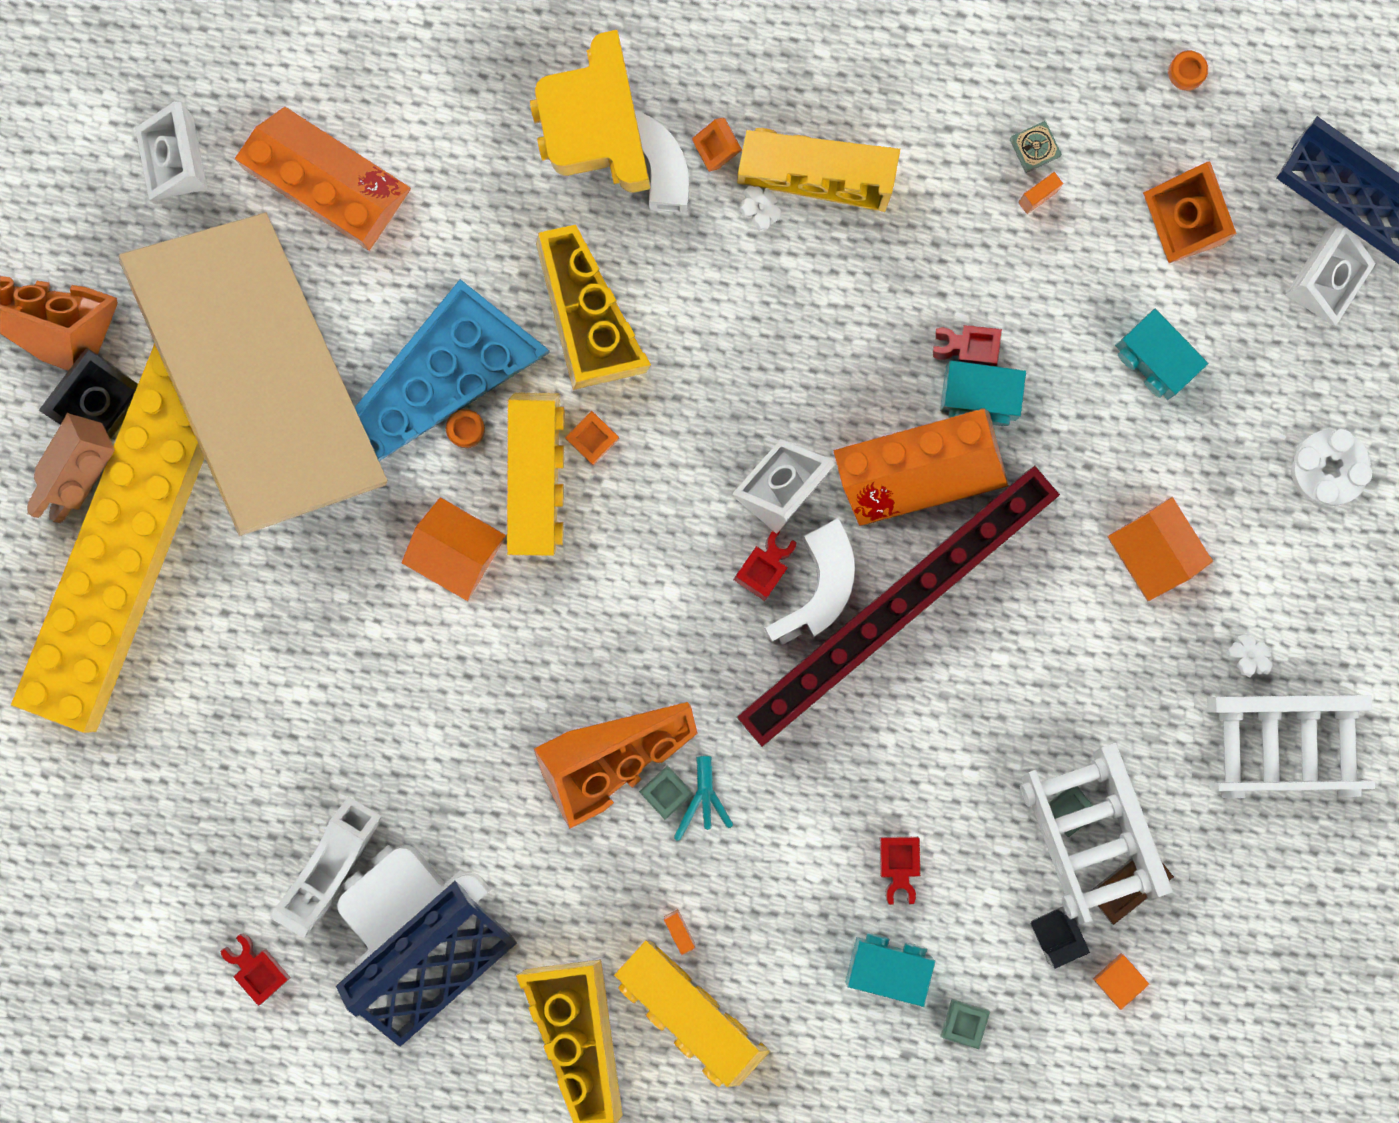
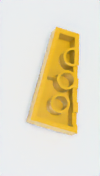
[737,128,901,212]
[536,225,651,390]
[507,392,565,556]
[614,940,770,1087]
[516,959,623,1123]

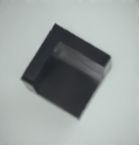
[1030,906,1090,969]

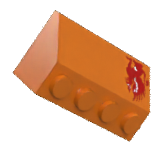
[234,106,411,251]
[833,408,1009,526]

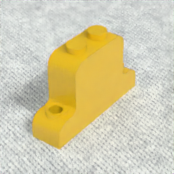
[530,30,651,193]

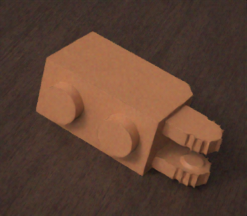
[27,413,115,524]

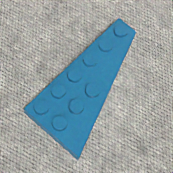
[355,279,550,461]

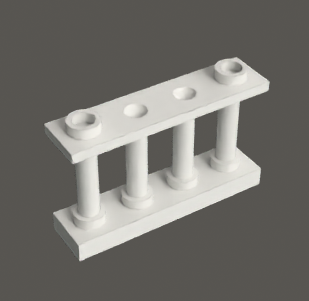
[1207,695,1375,798]
[1020,743,1173,925]

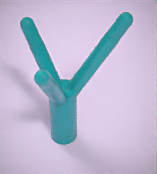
[674,756,733,841]

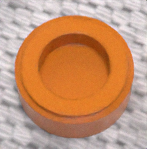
[1168,50,1208,91]
[446,409,485,448]

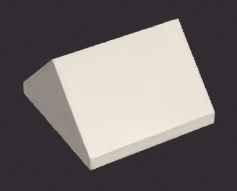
[135,101,208,201]
[1285,222,1376,326]
[733,439,835,533]

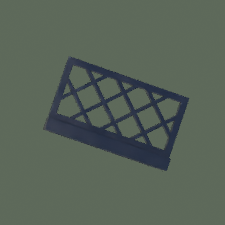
[1276,116,1399,264]
[336,881,517,1047]

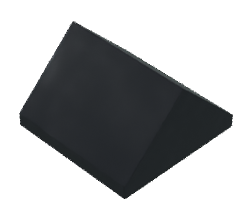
[39,348,138,439]

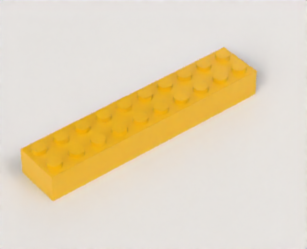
[11,343,205,733]

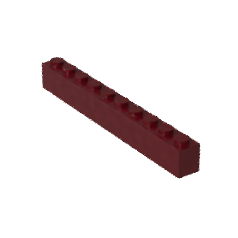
[736,466,1060,747]

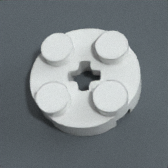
[1291,429,1373,506]

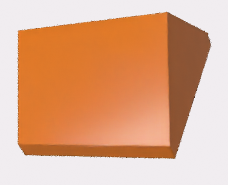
[1143,161,1237,263]
[401,497,507,601]
[1107,497,1213,602]

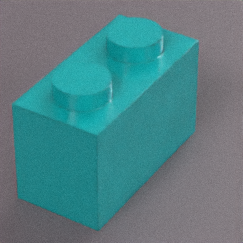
[1115,308,1209,400]
[940,361,1026,426]
[845,933,935,1007]

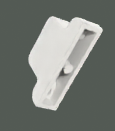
[338,845,491,966]

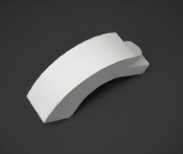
[635,111,689,213]
[764,518,855,645]
[270,796,382,938]

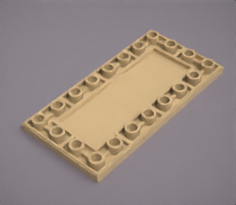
[119,212,388,536]

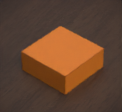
[692,117,742,172]
[1018,172,1064,214]
[565,411,620,465]
[664,909,695,955]
[1093,953,1150,1010]

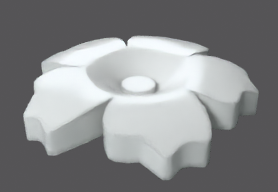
[739,186,781,231]
[1226,634,1273,677]

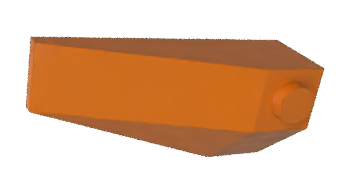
[0,276,118,371]
[534,702,698,829]

